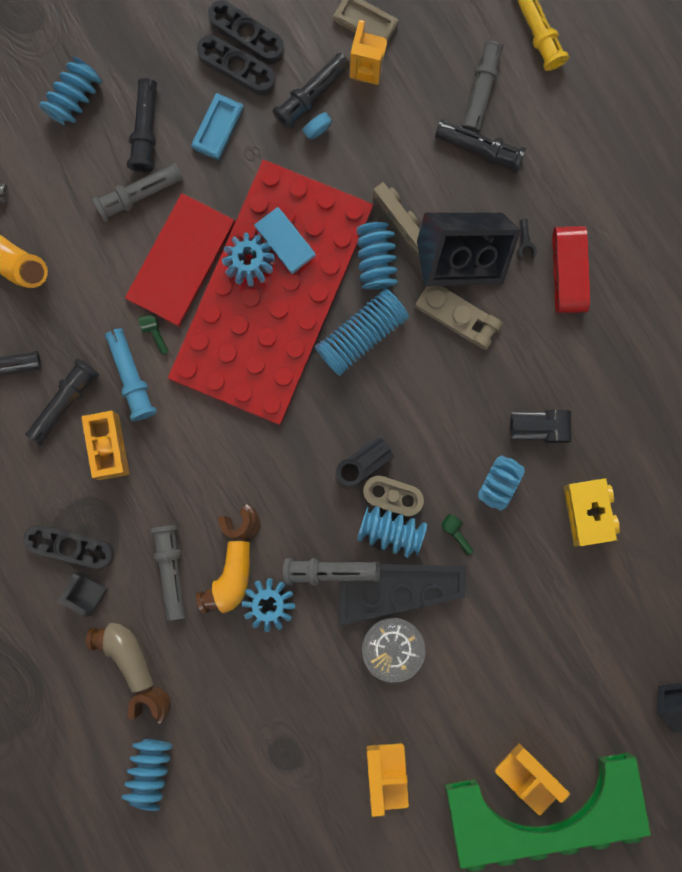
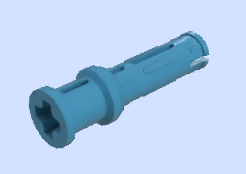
[105,328,157,422]

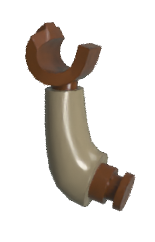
[86,623,170,725]

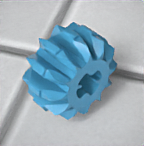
[222,232,275,286]
[478,455,525,510]
[242,578,295,632]

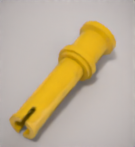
[517,0,569,71]

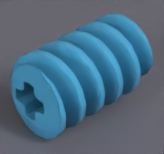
[39,57,103,125]
[356,222,398,290]
[357,506,427,558]
[121,739,173,811]

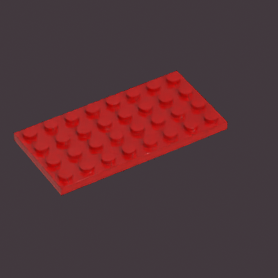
[168,159,374,426]

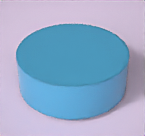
[302,112,333,140]

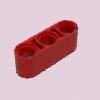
[552,226,590,313]

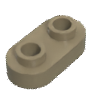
[363,476,424,517]

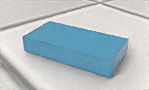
[191,93,244,161]
[254,207,316,274]

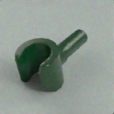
[139,315,169,355]
[441,514,474,555]

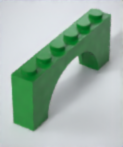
[444,752,651,871]

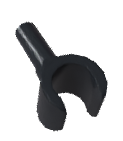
[516,219,537,260]

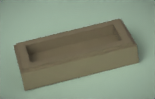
[333,0,399,43]

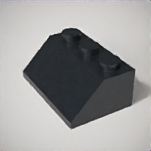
[417,213,521,286]

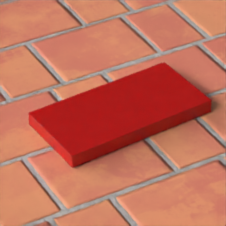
[125,193,235,327]

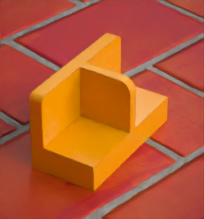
[350,20,387,85]
[366,743,409,816]
[495,743,570,815]

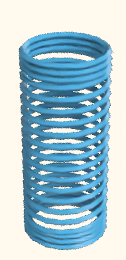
[315,289,409,376]

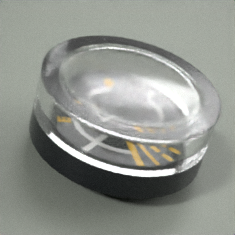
[362,617,426,683]

